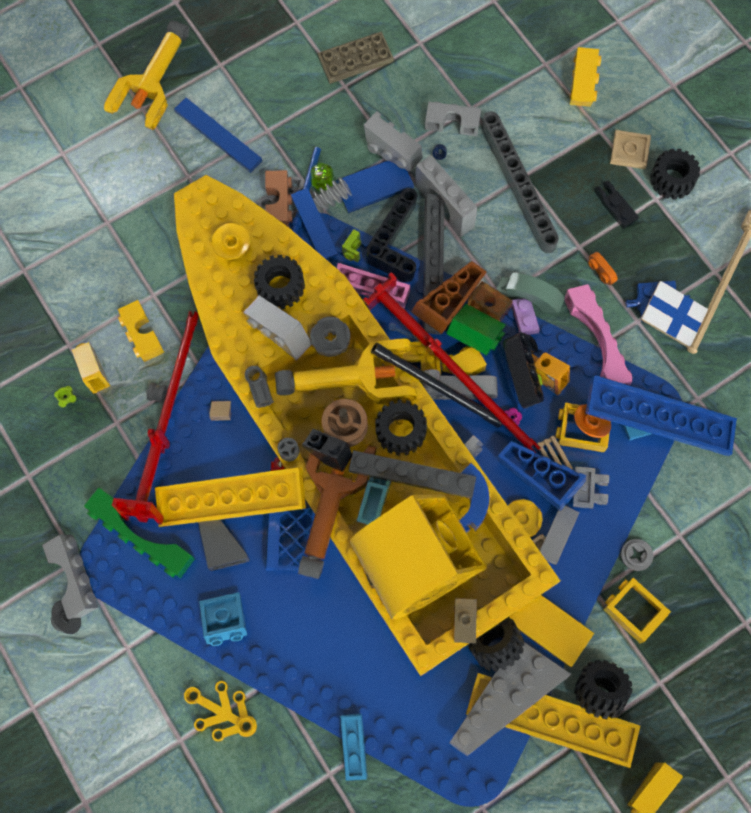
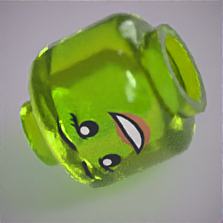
[310,163,334,191]

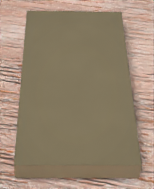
[317,31,394,84]

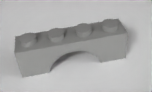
[42,535,98,619]

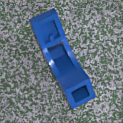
[459,463,489,533]

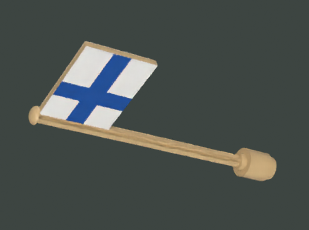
[640,210,751,354]

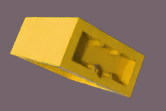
[555,403,610,452]
[603,578,671,644]

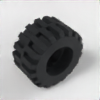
[650,149,701,200]
[254,255,305,309]
[375,400,427,456]
[468,617,524,671]
[574,660,633,719]

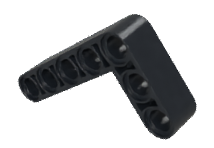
[366,188,418,282]

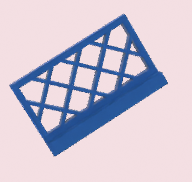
[265,507,315,571]

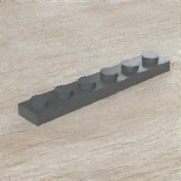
[349,450,476,499]

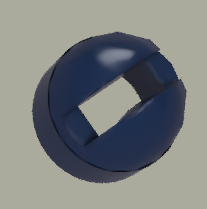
[432,144,447,160]

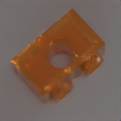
[468,281,513,322]

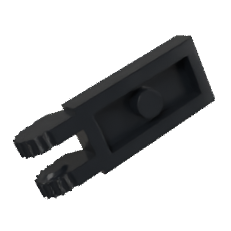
[594,181,639,229]

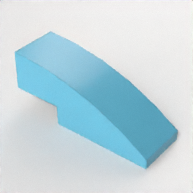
[357,477,391,525]

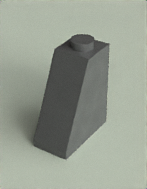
[198,520,250,571]

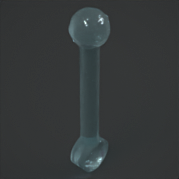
[389,323,420,342]

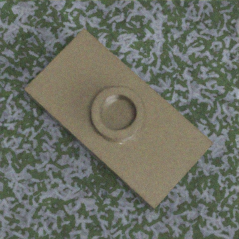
[454,598,477,644]

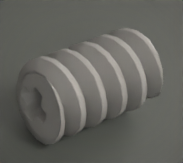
[313,177,353,213]

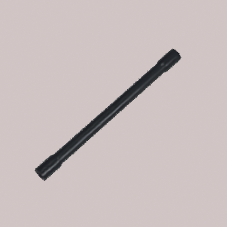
[371,343,502,428]

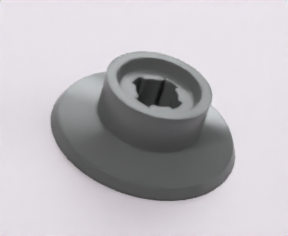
[51,600,81,634]

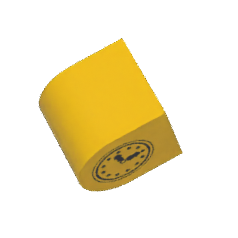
[350,494,487,620]

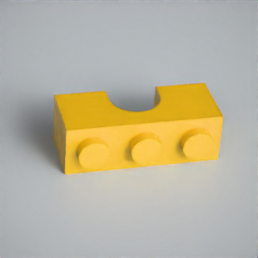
[118,300,165,362]

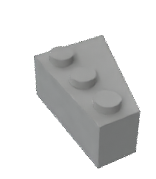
[364,111,423,172]
[244,295,312,361]

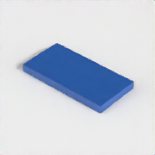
[335,161,414,213]

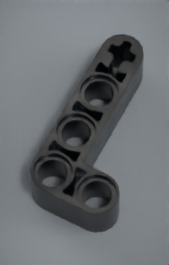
[503,332,544,409]

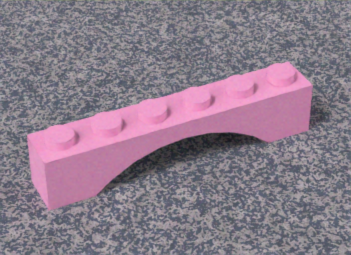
[564,284,632,386]

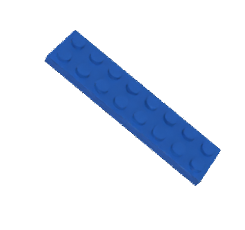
[585,375,737,456]

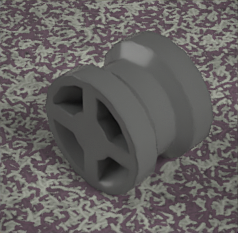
[147,382,168,404]
[278,438,300,462]

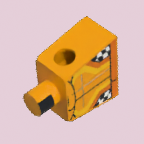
[532,353,570,395]

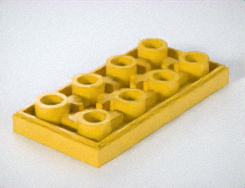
[509,595,594,668]

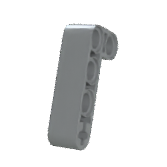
[422,370,498,400]

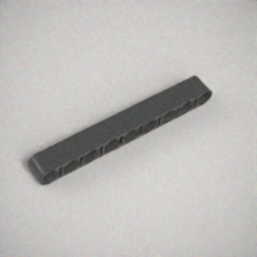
[482,111,559,253]

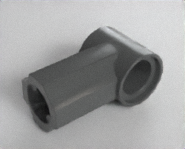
[245,366,274,408]

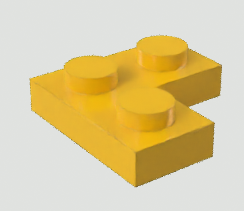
[401,342,441,376]

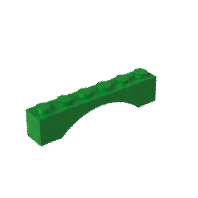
[84,488,195,578]

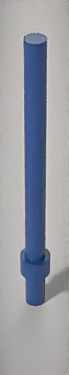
[291,147,321,235]

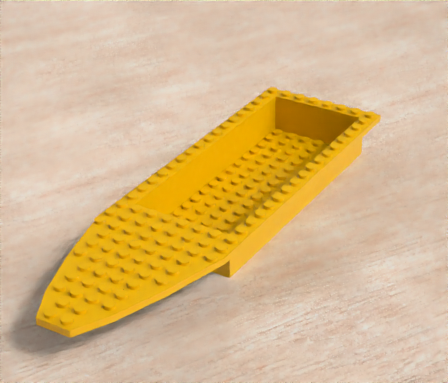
[174,175,561,676]

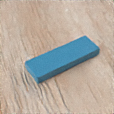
[340,714,368,781]

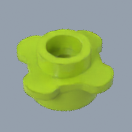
[54,386,76,408]

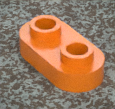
[588,252,618,285]

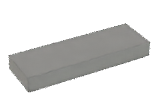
[540,506,580,565]

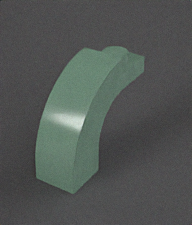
[495,273,565,313]

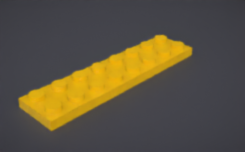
[155,467,306,527]
[466,673,640,768]

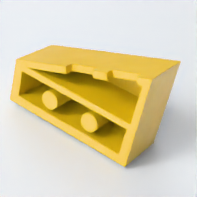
[570,47,601,107]

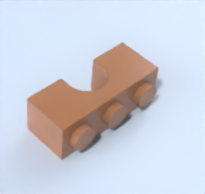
[265,170,293,227]

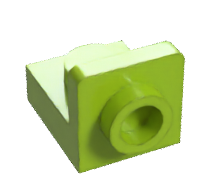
[342,229,361,263]

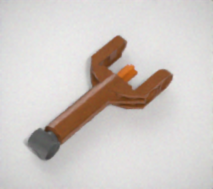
[298,445,377,579]

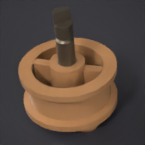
[322,399,368,447]

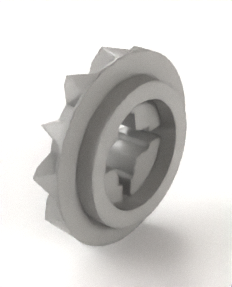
[620,539,653,572]

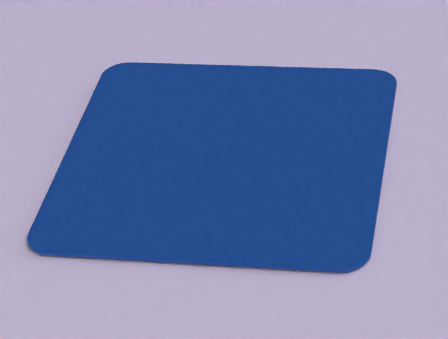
[80,212,683,807]

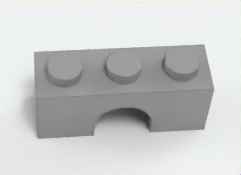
[425,102,481,137]

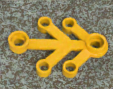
[184,681,257,742]

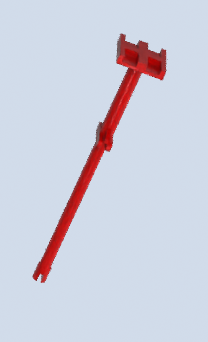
[363,272,541,453]
[112,311,199,525]

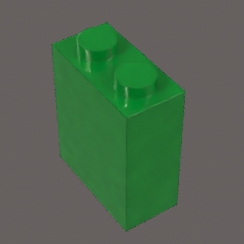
[446,304,506,355]

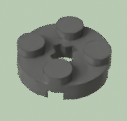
[310,317,350,357]

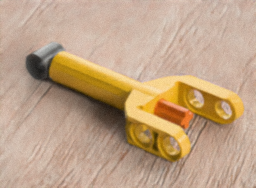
[104,20,189,130]
[275,339,417,404]

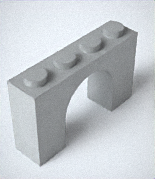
[416,155,477,238]

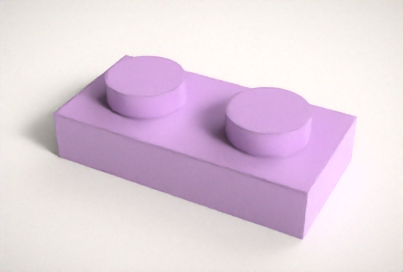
[511,299,540,335]

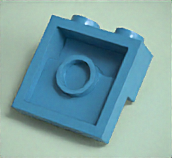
[200,592,247,646]

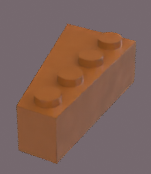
[411,261,487,334]

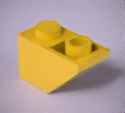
[441,346,487,376]

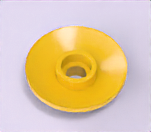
[212,223,251,259]

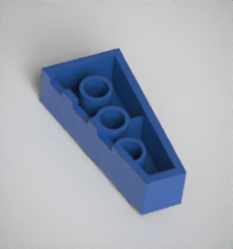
[498,441,586,511]

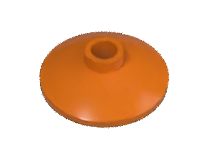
[574,404,611,438]

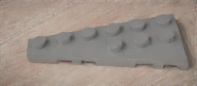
[449,642,571,756]

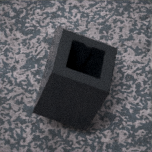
[302,429,352,472]

